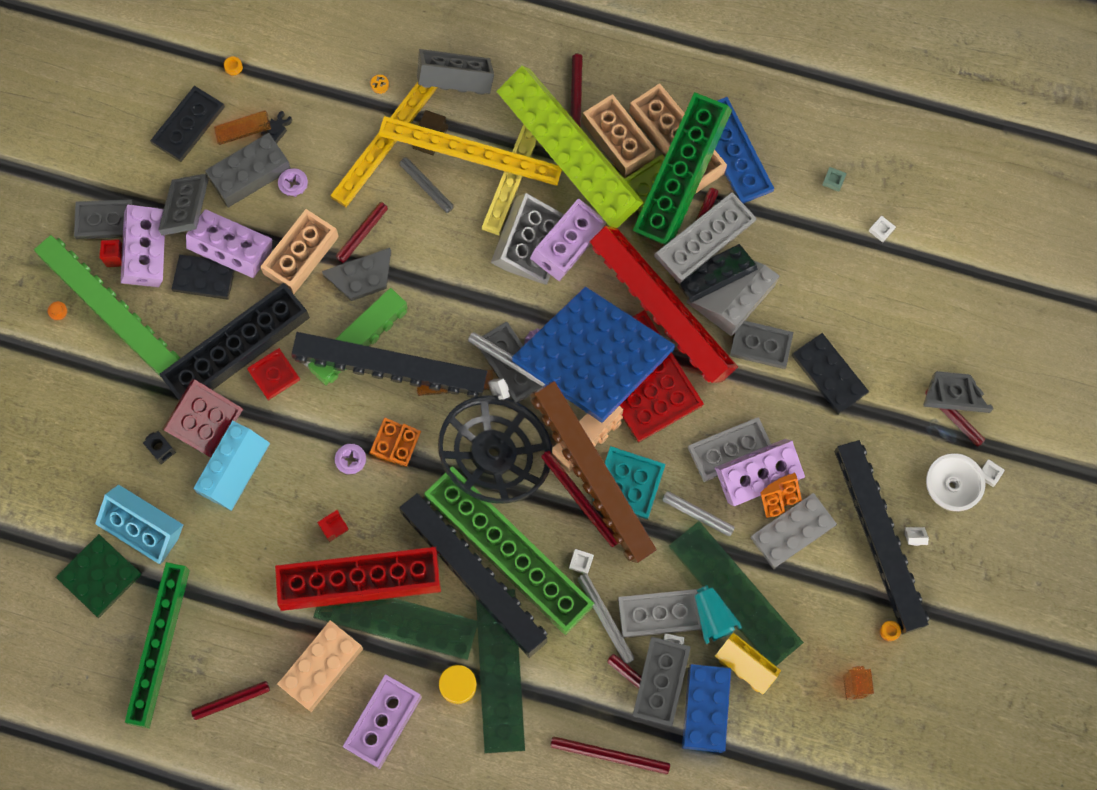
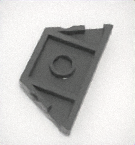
[322,248,392,301]
[923,371,993,413]

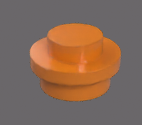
[48,301,67,320]

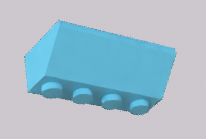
[193,421,270,511]
[95,485,183,564]

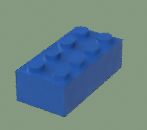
[682,664,731,753]

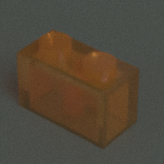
[843,666,874,700]

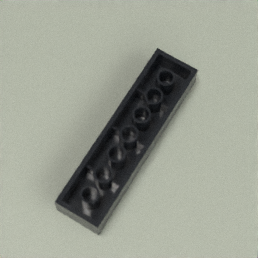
[159,283,310,400]

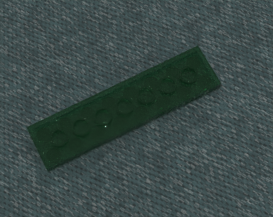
[669,521,804,666]
[476,589,525,754]
[313,598,479,661]

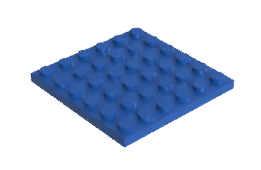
[512,286,675,423]

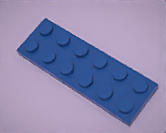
[715,97,774,204]

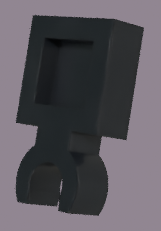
[260,111,292,144]

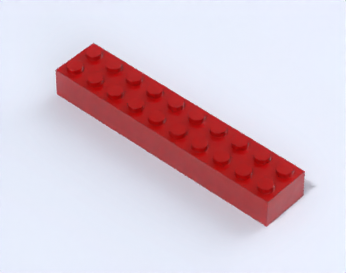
[589,226,738,383]

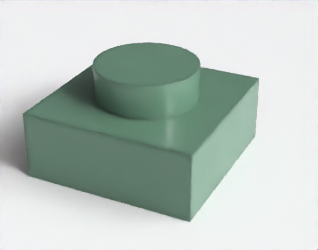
[822,167,847,192]

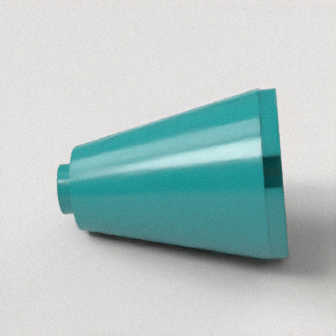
[695,585,742,644]

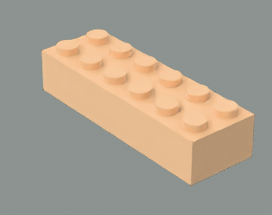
[629,83,727,194]

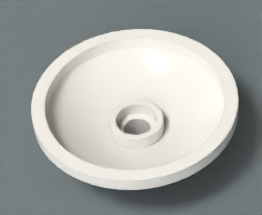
[926,454,985,511]

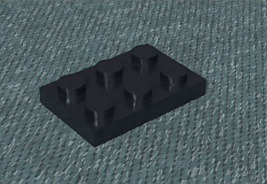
[172,254,235,300]

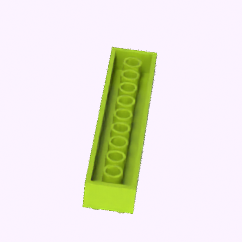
[496,66,644,228]

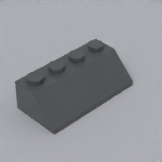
[417,49,494,95]

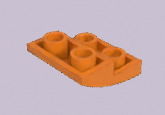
[369,417,421,467]
[760,473,802,518]

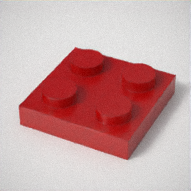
[247,348,300,401]

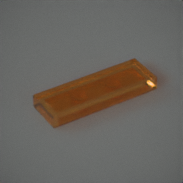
[214,110,271,145]

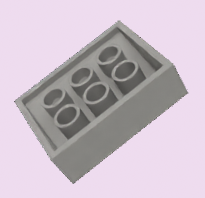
[491,193,564,285]
[686,260,780,336]

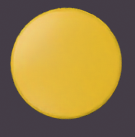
[439,665,477,704]

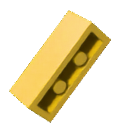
[715,633,781,694]

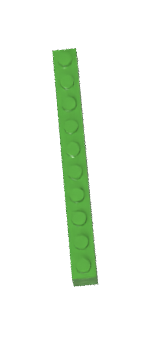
[34,235,180,376]

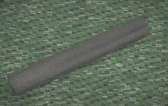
[399,157,454,213]

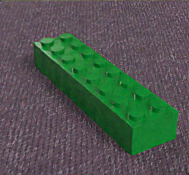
[633,92,732,245]

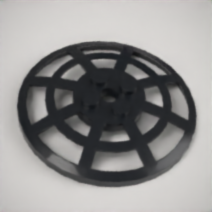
[438,395,552,504]

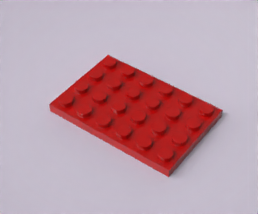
[619,310,704,443]

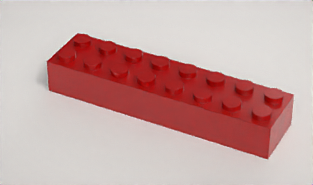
[275,547,441,611]

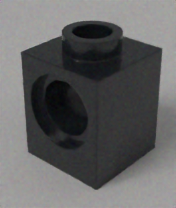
[143,431,176,465]

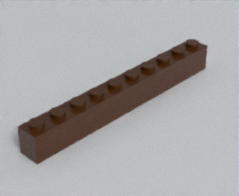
[530,381,657,563]

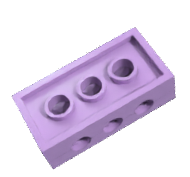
[530,198,607,282]
[121,205,165,287]
[186,209,272,278]
[715,439,805,506]
[343,674,422,769]

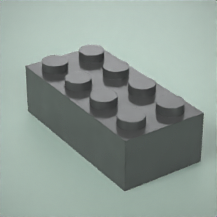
[205,133,291,208]

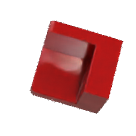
[99,239,122,267]
[317,510,349,543]

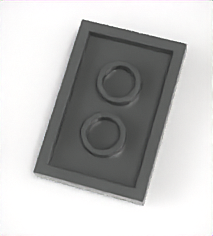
[74,200,134,239]
[730,321,794,369]

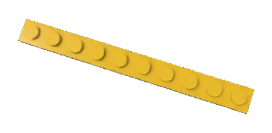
[330,82,438,207]
[379,116,562,186]

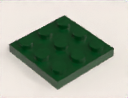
[55,534,142,618]

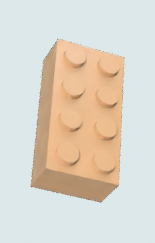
[582,94,656,178]
[260,209,338,294]
[552,406,623,474]
[277,620,363,712]

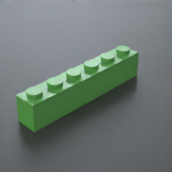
[308,288,408,386]

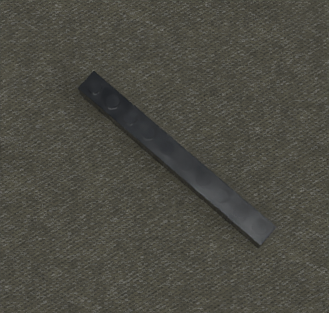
[292,332,487,398]
[834,440,929,635]
[399,493,548,658]

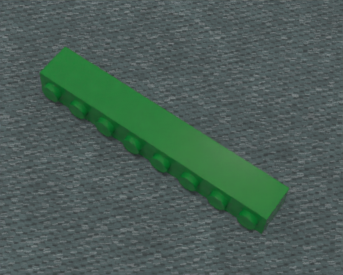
[124,562,190,729]

